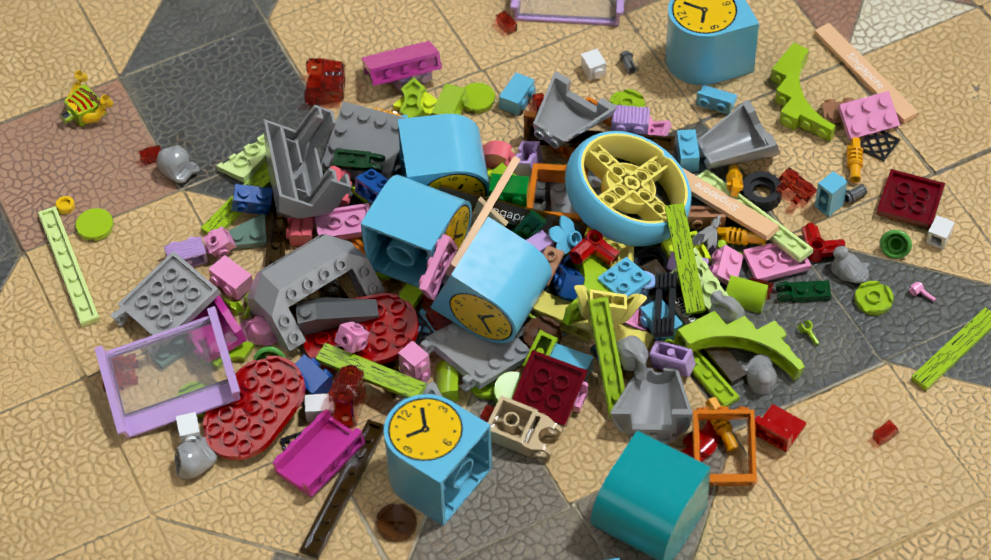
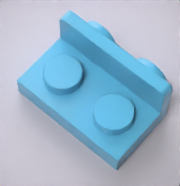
[696,85,737,114]

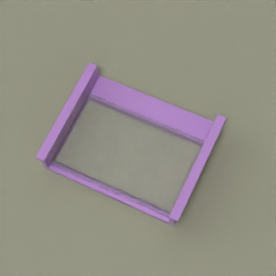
[511,0,624,26]
[94,306,241,439]

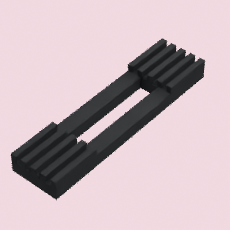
[653,271,677,338]

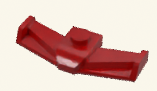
[680,420,721,462]

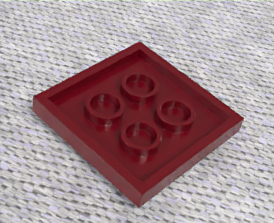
[876,169,946,229]
[512,350,588,427]

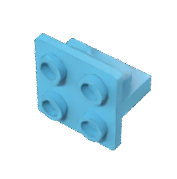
[598,257,652,297]

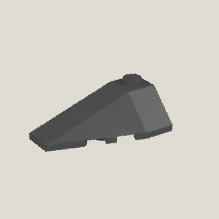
[296,297,379,336]

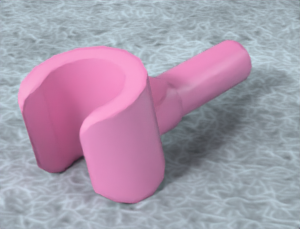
[909,282,936,302]

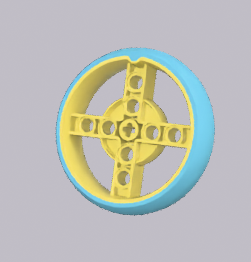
[565,131,691,246]

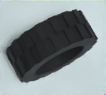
[741,171,783,212]

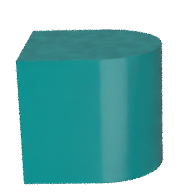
[590,430,711,560]

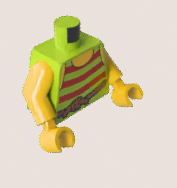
[60,70,113,126]

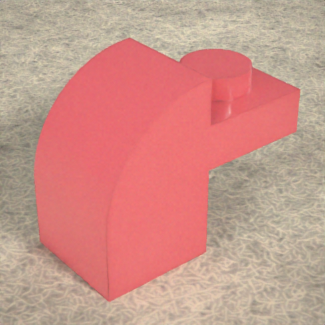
[483,140,516,173]

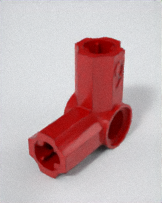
[801,223,846,262]
[569,229,620,266]

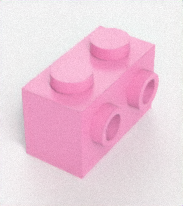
[208,255,253,300]
[398,341,431,383]

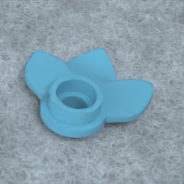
[548,216,582,254]

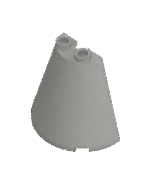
[533,71,617,149]
[697,99,780,170]
[611,368,692,444]

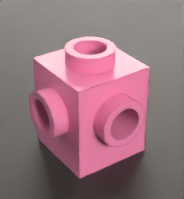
[203,226,237,258]
[335,321,370,353]

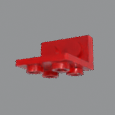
[755,404,807,453]

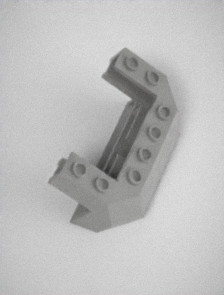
[264,105,351,219]
[246,234,386,351]

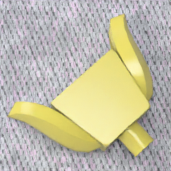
[574,285,647,329]

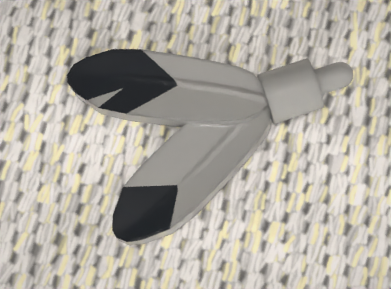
[692,215,721,256]

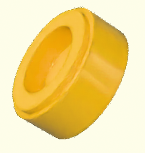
[55,196,75,215]

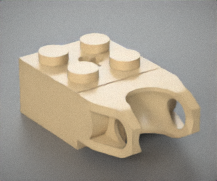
[488,395,563,459]

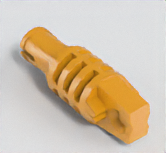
[847,137,863,183]
[726,164,743,197]
[717,227,766,246]
[705,397,739,452]

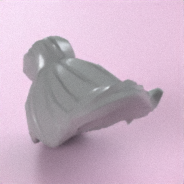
[831,246,870,283]
[741,354,777,395]

